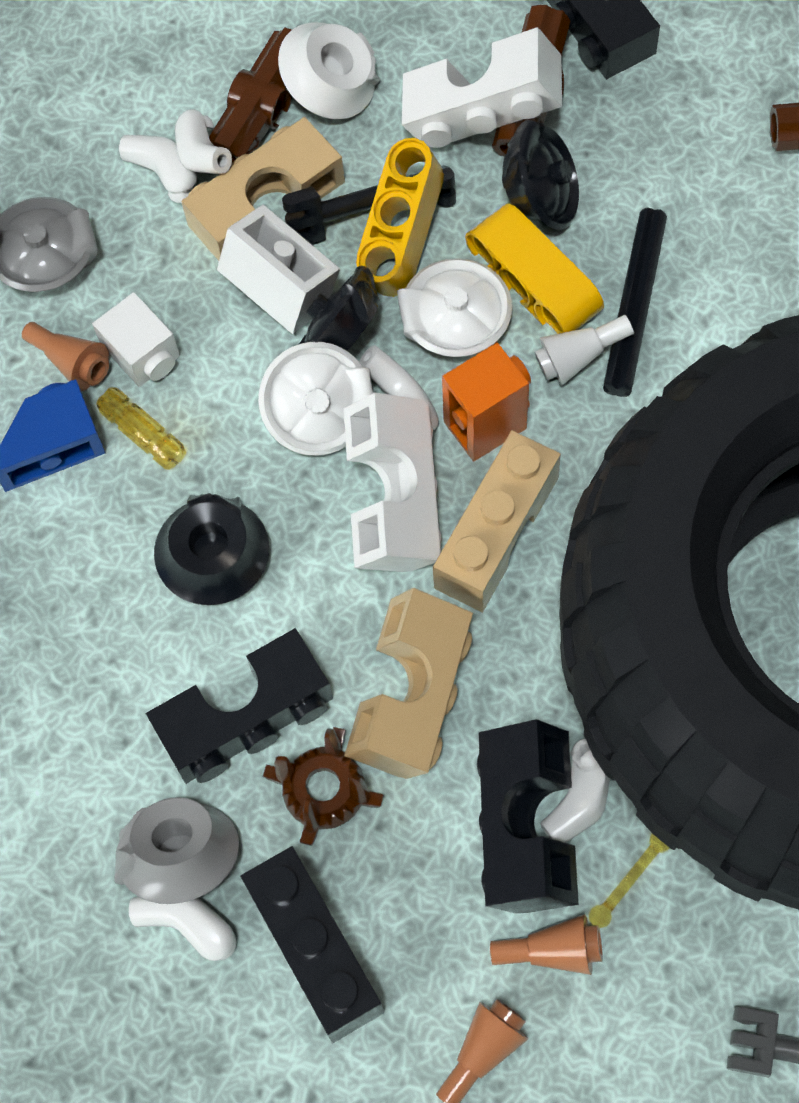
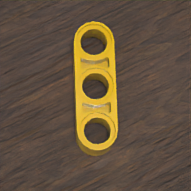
[356,138,444,297]
[465,203,604,334]

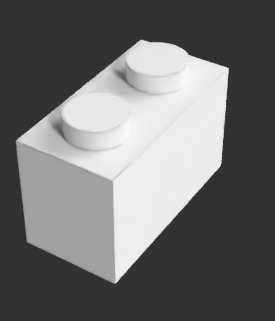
[217,204,340,334]

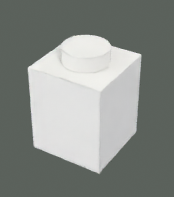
[92,292,180,387]

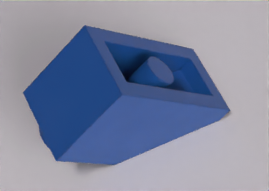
[0,379,106,492]

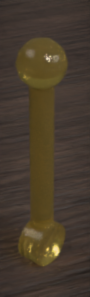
[589,834,670,928]

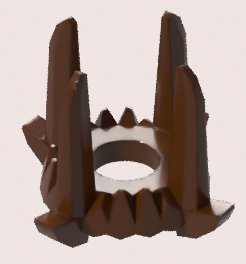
[263,727,384,846]

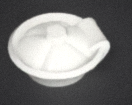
[278,22,380,119]
[397,258,512,357]
[258,342,373,456]

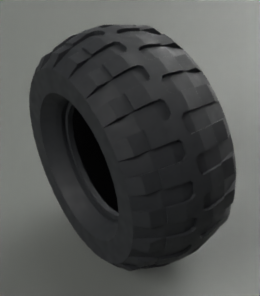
[559,315,799,910]

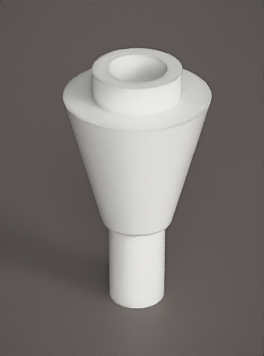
[534,315,634,385]

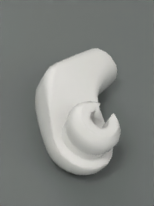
[175,109,232,174]
[119,135,197,203]
[359,345,439,430]
[540,739,610,843]
[129,896,236,961]

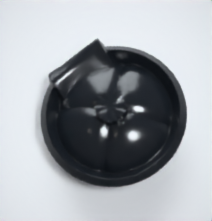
[502,120,579,230]
[299,266,380,351]
[154,493,269,605]

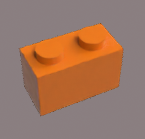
[442,342,531,462]

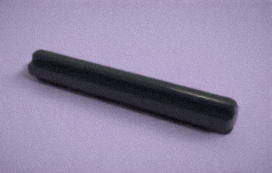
[603,207,667,397]

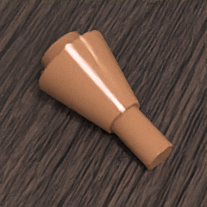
[22,322,109,391]
[490,914,603,975]
[436,999,529,1103]

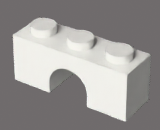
[402,27,562,148]
[343,392,442,572]

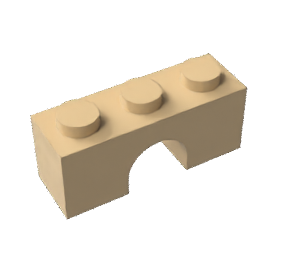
[181,117,345,261]
[433,430,561,613]
[344,588,473,779]

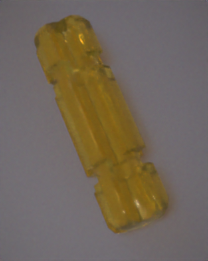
[96,387,186,470]

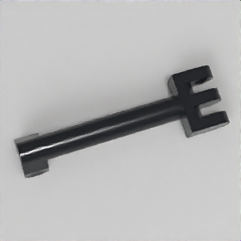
[282,165,456,244]

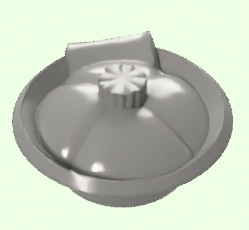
[0,197,98,292]
[114,798,239,904]

